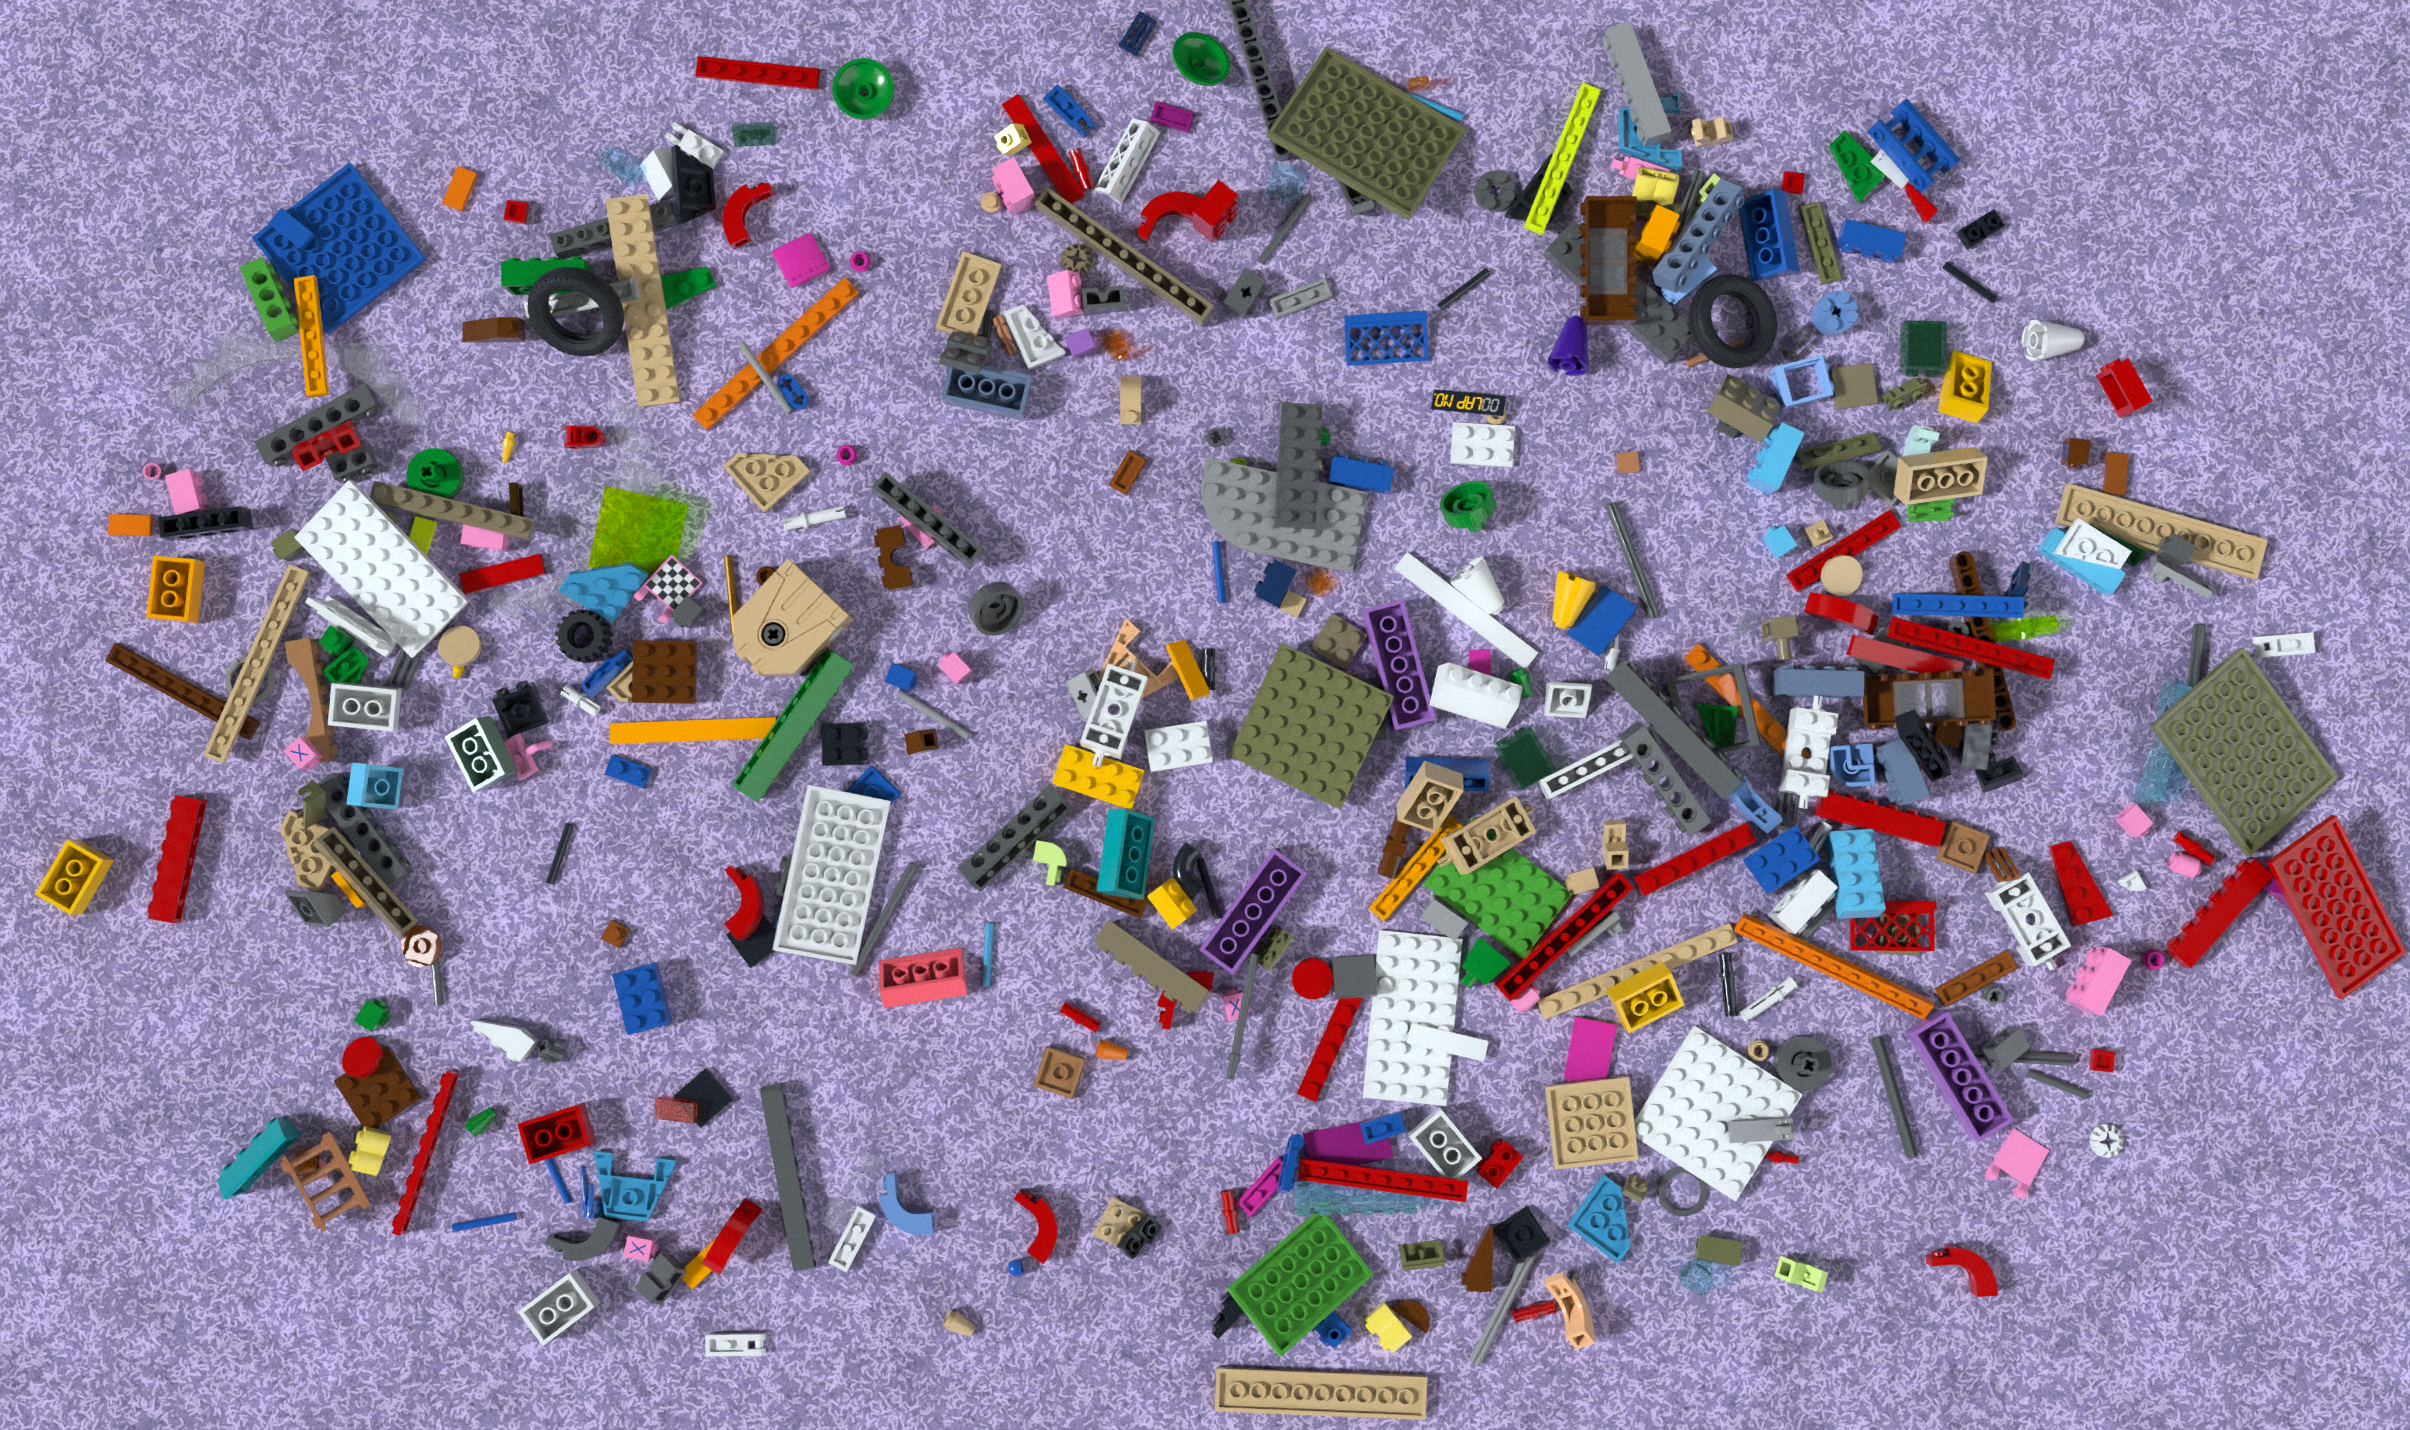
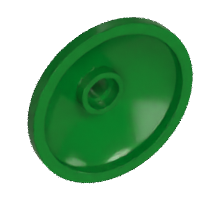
[1172,32,1230,86]
[832,58,894,120]

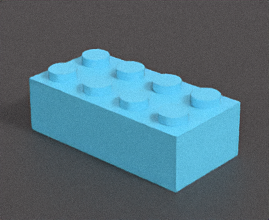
[1826,829,1886,919]

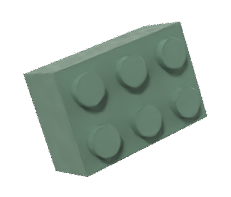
[445,716,518,793]

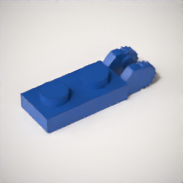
[1043,84,1097,139]
[1276,1134,1304,1194]

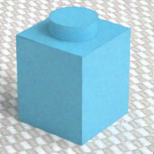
[1762,525,1797,559]

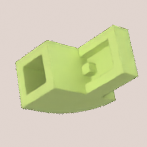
[1033,840,1067,886]
[1775,1256,1828,1293]

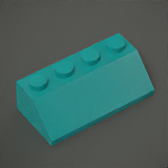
[1097,809,1155,900]
[217,1116,302,1200]

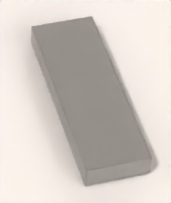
[1268,277,1333,319]

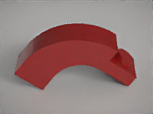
[723,182,775,250]
[1137,191,1202,244]
[1804,592,1879,636]
[724,865,764,942]
[1157,970,1214,1030]
[1013,1189,1058,1264]
[702,1198,763,1275]
[1925,1245,1998,1297]

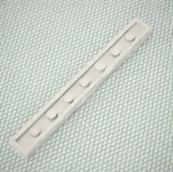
[1394,552,1538,669]

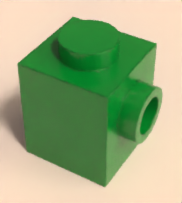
[319,625,355,655]
[354,997,391,1032]

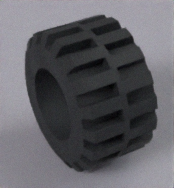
[555,609,613,663]

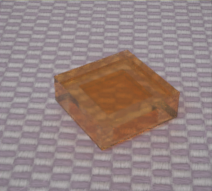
[1407,76,1430,92]
[1305,569,1334,598]

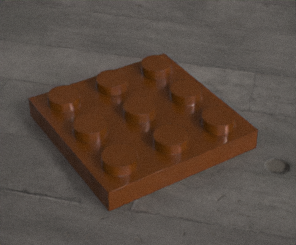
[632,640,698,704]
[334,1045,422,1129]

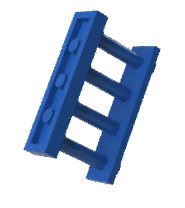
[1867,98,1961,193]

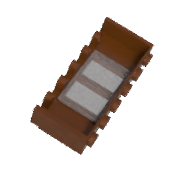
[1580,196,1637,325]
[1863,669,1996,730]

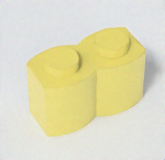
[1632,167,1679,206]
[348,1126,391,1176]
[1365,1302,1412,1353]

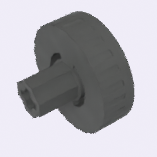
[1814,460,1870,511]
[968,581,1025,636]
[1774,1035,1832,1091]

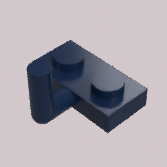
[2003,561,2031,609]

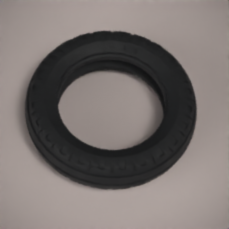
[527,267,624,357]
[1689,274,1777,368]

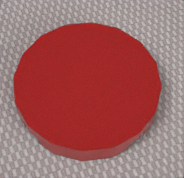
[1292,958,1333,1000]
[342,1037,383,1078]

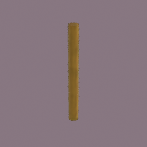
[724,555,738,638]

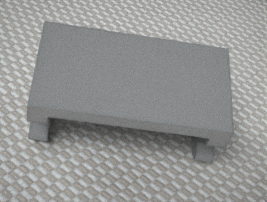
[1420,895,1468,941]

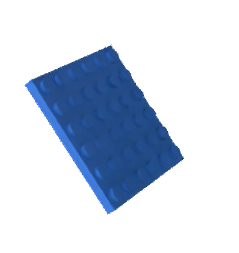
[251,162,427,335]

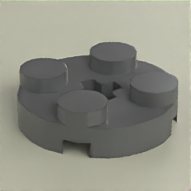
[1474,171,1516,213]

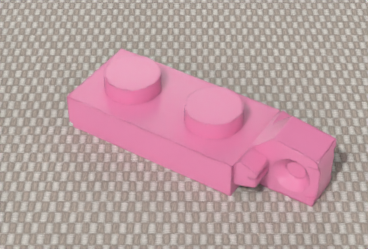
[1611,155,1670,180]

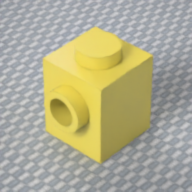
[994,123,1032,155]

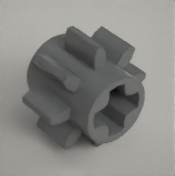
[537,1038,564,1065]

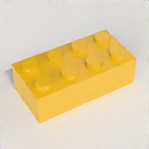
[1052,744,1145,810]

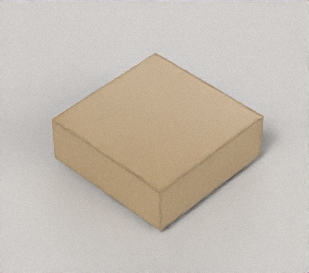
[1279,590,1307,618]

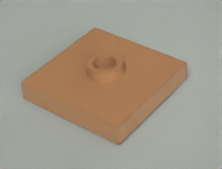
[1935,820,1991,874]
[1033,1046,1086,1099]

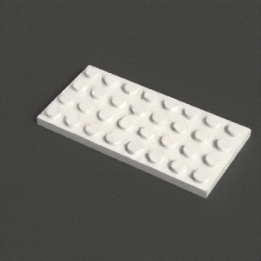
[294,480,470,658]
[773,784,891,965]
[1363,930,1462,1106]

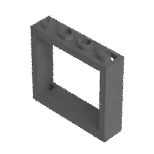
[1665,663,1762,752]

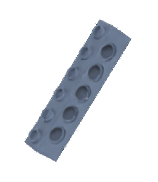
[1652,179,1745,293]

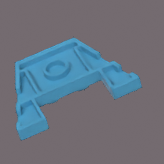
[1618,93,1682,171]
[593,1150,677,1222]

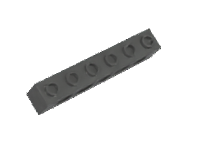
[549,200,678,259]
[254,383,382,467]
[872,472,984,570]
[1618,721,1711,837]
[317,773,412,887]
[958,783,1072,892]

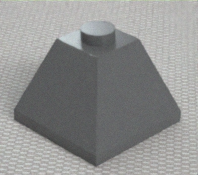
[284,890,347,927]

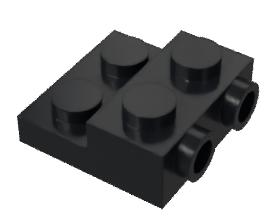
[492,680,549,737]
[822,723,868,766]
[1212,1291,1244,1339]

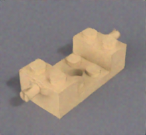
[1437,796,1537,875]

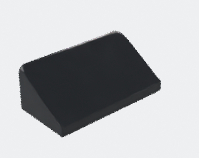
[1975,757,2023,793]

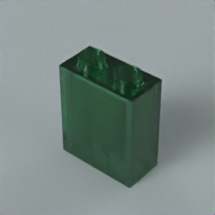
[1899,320,1947,378]
[1493,726,1556,792]

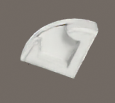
[2117,870,2147,891]

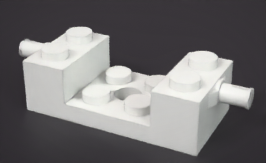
[1080,659,1148,767]
[1779,696,1838,809]
[1984,868,2071,970]

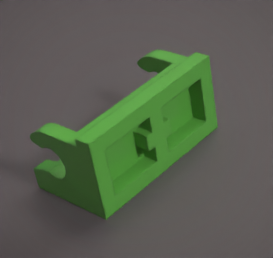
[1907,498,1954,522]

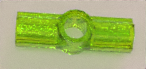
[1991,615,2059,642]

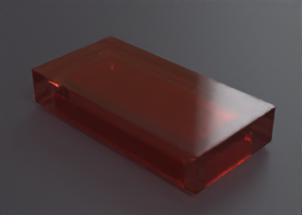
[655,1097,697,1124]

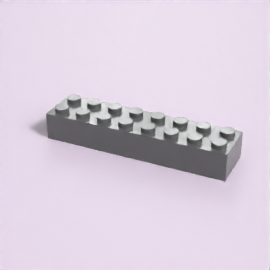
[1543,219,1692,364]
[1604,661,1746,800]

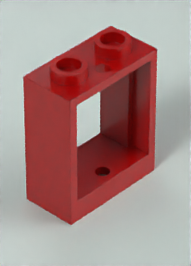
[2096,358,2153,418]

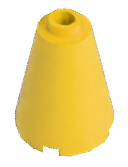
[1552,570,1598,630]

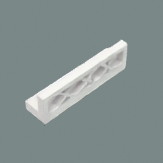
[1094,118,1160,204]

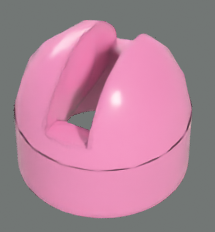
[143,463,162,480]

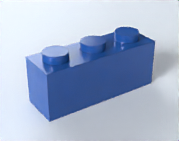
[1836,219,1907,263]
[1328,454,1394,494]

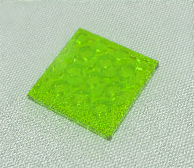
[587,486,689,580]

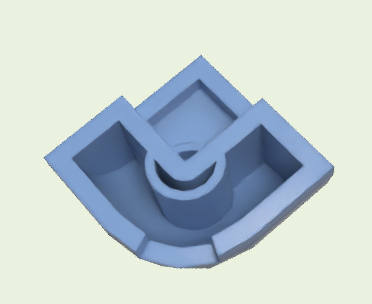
[1829,743,1876,787]

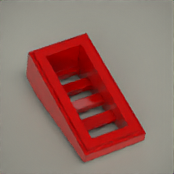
[1904,183,1938,224]

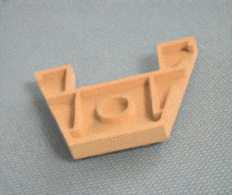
[1099,618,1180,698]

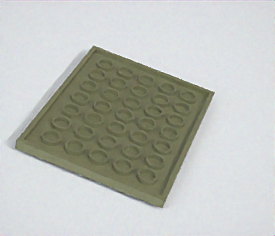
[1266,47,1466,221]
[2150,647,2338,856]

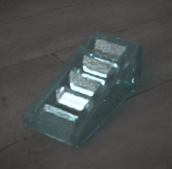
[597,145,643,188]

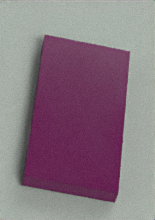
[1303,1117,1393,1165]

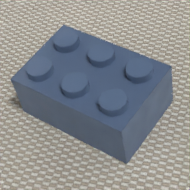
[1873,738,1930,806]

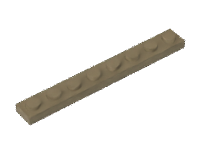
[369,481,536,541]

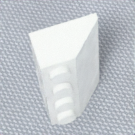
[1429,662,1523,729]

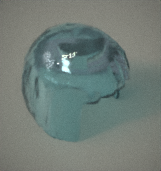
[1677,1259,1714,1297]

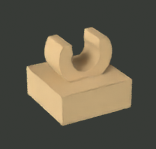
[1804,520,1833,548]

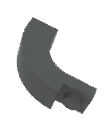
[1335,178,1375,217]
[545,1214,623,1261]

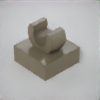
[1622,1173,1649,1203]

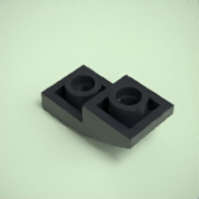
[1956,209,2005,250]
[1117,1214,1162,1260]

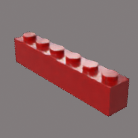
[1813,789,1946,847]
[148,795,207,923]
[1631,822,1756,896]
[2165,859,2273,968]

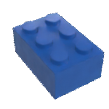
[1743,825,1821,897]
[612,962,673,1035]

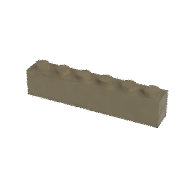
[314,826,419,939]
[1094,919,1212,1014]

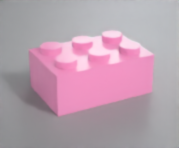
[2065,946,2132,1016]

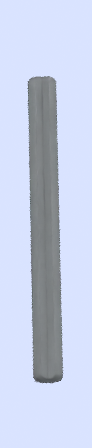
[1470,1254,1536,1366]

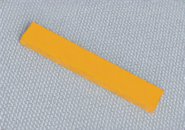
[294,275,330,398]
[1369,814,1463,922]

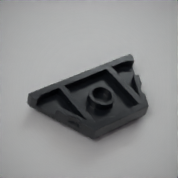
[671,145,716,225]
[1505,154,1573,226]

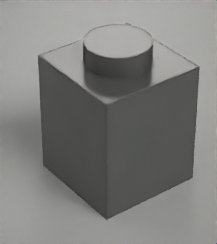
[2156,534,2196,566]
[671,595,706,629]

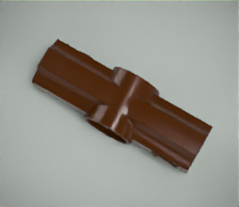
[1377,814,1412,879]

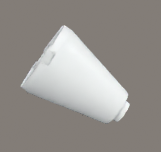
[2022,319,2085,361]
[1450,556,1505,615]

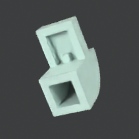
[1903,425,1940,456]

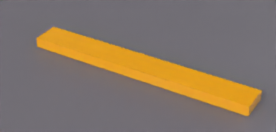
[609,717,777,744]

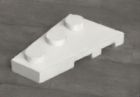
[1004,305,1066,370]
[2053,518,2132,569]

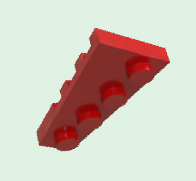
[2049,841,2114,927]

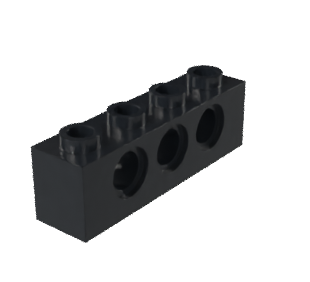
[158,506,253,541]
[1895,709,1952,782]

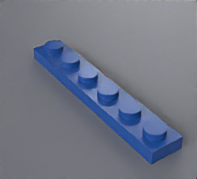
[1892,593,2024,618]

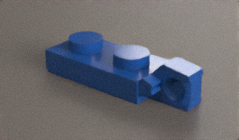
[581,648,633,698]

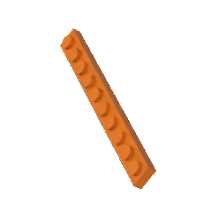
[692,277,859,430]
[1734,912,1934,1020]

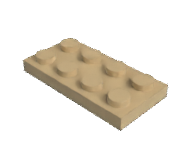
[935,251,1002,337]

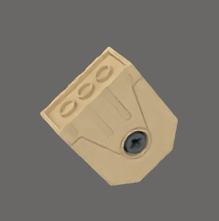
[733,559,854,677]

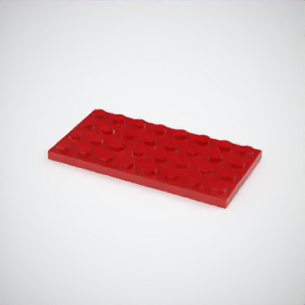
[2267,815,2407,1000]

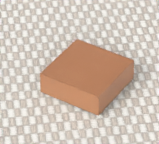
[1616,451,1640,474]

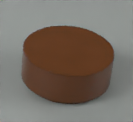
[756,566,776,586]

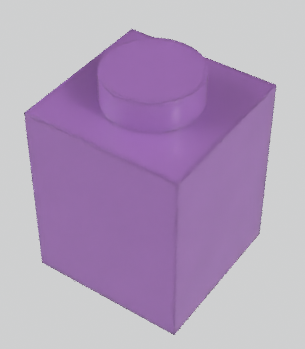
[1065,328,1098,360]

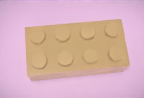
[1894,447,1988,505]

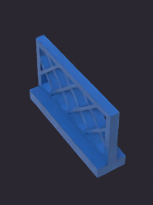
[1343,310,1429,366]

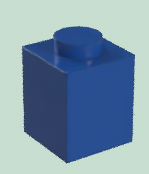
[884,663,919,692]

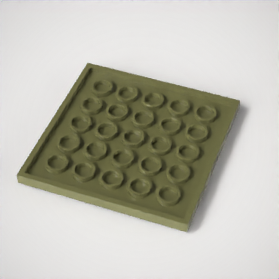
[1229,643,1395,810]

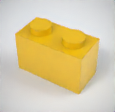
[1147,877,1198,929]

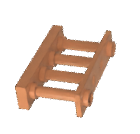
[280,1131,371,1232]

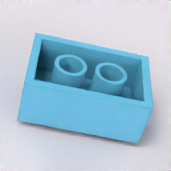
[1746,422,1804,495]

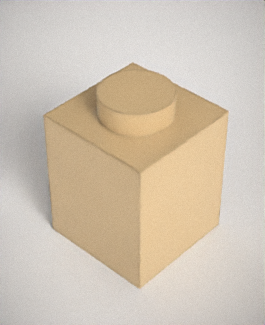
[1565,867,1600,894]

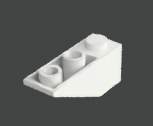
[470,1019,540,1062]

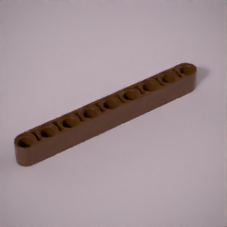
[1949,551,2016,732]

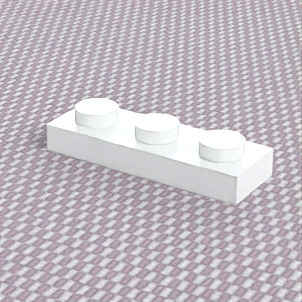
[828,1205,877,1272]

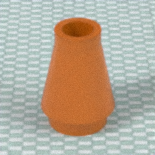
[1095,1039,1128,1061]

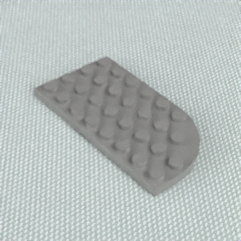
[1201,458,1368,574]

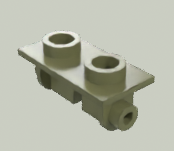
[1882,378,1927,411]

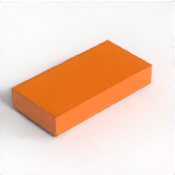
[442,166,478,212]
[108,514,153,536]

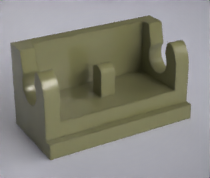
[297,780,326,829]
[1693,1235,1742,1266]
[1399,1239,1445,1271]

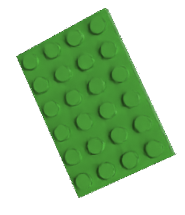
[1423,818,1573,959]
[1226,1207,1374,1357]

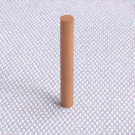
[1685,338,1746,368]

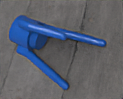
[581,1166,604,1219]

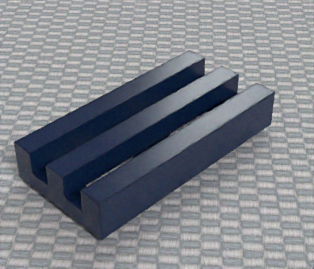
[1118,11,1157,57]

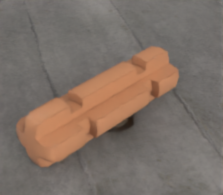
[993,315,1017,355]

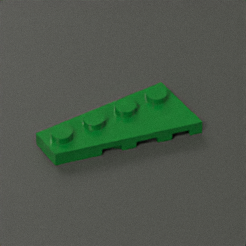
[661,266,717,311]

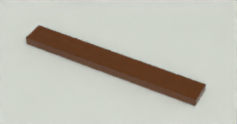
[105,643,261,740]

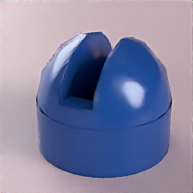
[1008,1258,1024,1276]

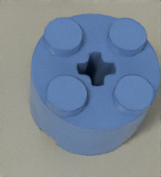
[1811,291,1858,337]

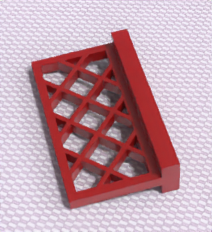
[1849,900,1937,951]

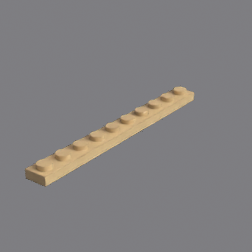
[203,564,311,764]
[1537,923,1738,1020]

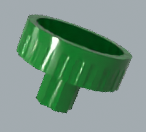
[406,448,465,499]
[1439,481,1496,532]

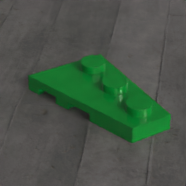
[1828,130,1886,203]

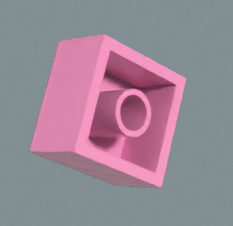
[991,157,1036,215]

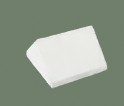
[640,147,674,201]
[1544,682,1592,718]

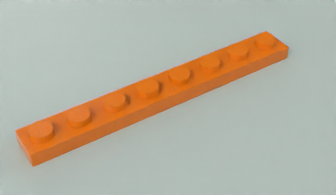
[1683,643,1811,759]

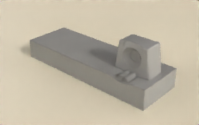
[2148,556,2213,599]
[1565,911,1623,957]
[1727,1118,1794,1143]

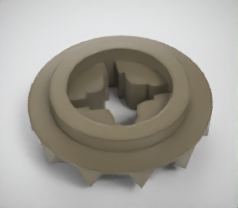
[1060,244,1093,276]

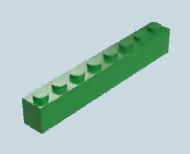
[732,647,854,802]

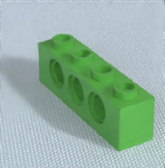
[239,257,299,343]

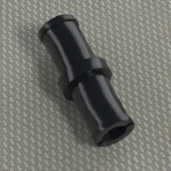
[1201,648,1217,690]

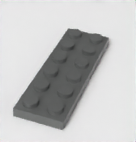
[1273,402,1323,530]

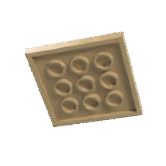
[1544,1075,1639,1170]

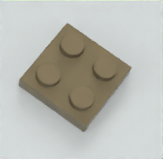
[1310,613,1367,670]

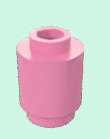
[2167,852,2202,879]
[1509,983,1541,1014]

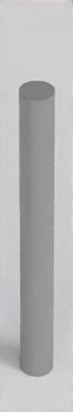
[738,341,793,414]
[896,689,971,739]

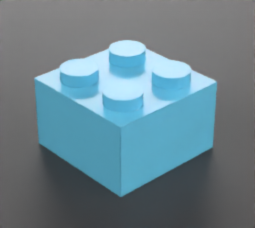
[346,762,403,810]

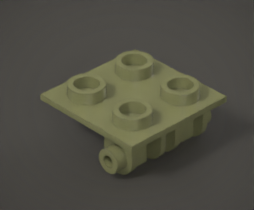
[1256,926,1294,972]

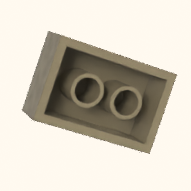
[1707,374,1782,443]

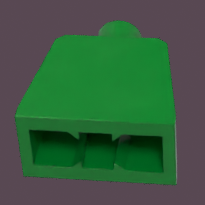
[1461,937,1511,989]

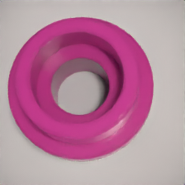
[850,251,871,272]
[836,445,857,466]
[2142,949,2164,970]

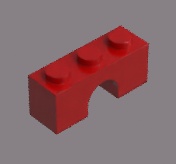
[292,420,362,471]

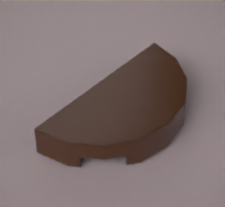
[1391,1300,1430,1334]

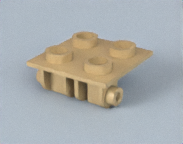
[1093,1196,1146,1246]

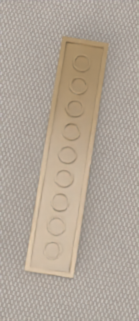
[605,194,680,407]
[2055,483,2268,580]
[1215,1367,1427,1420]

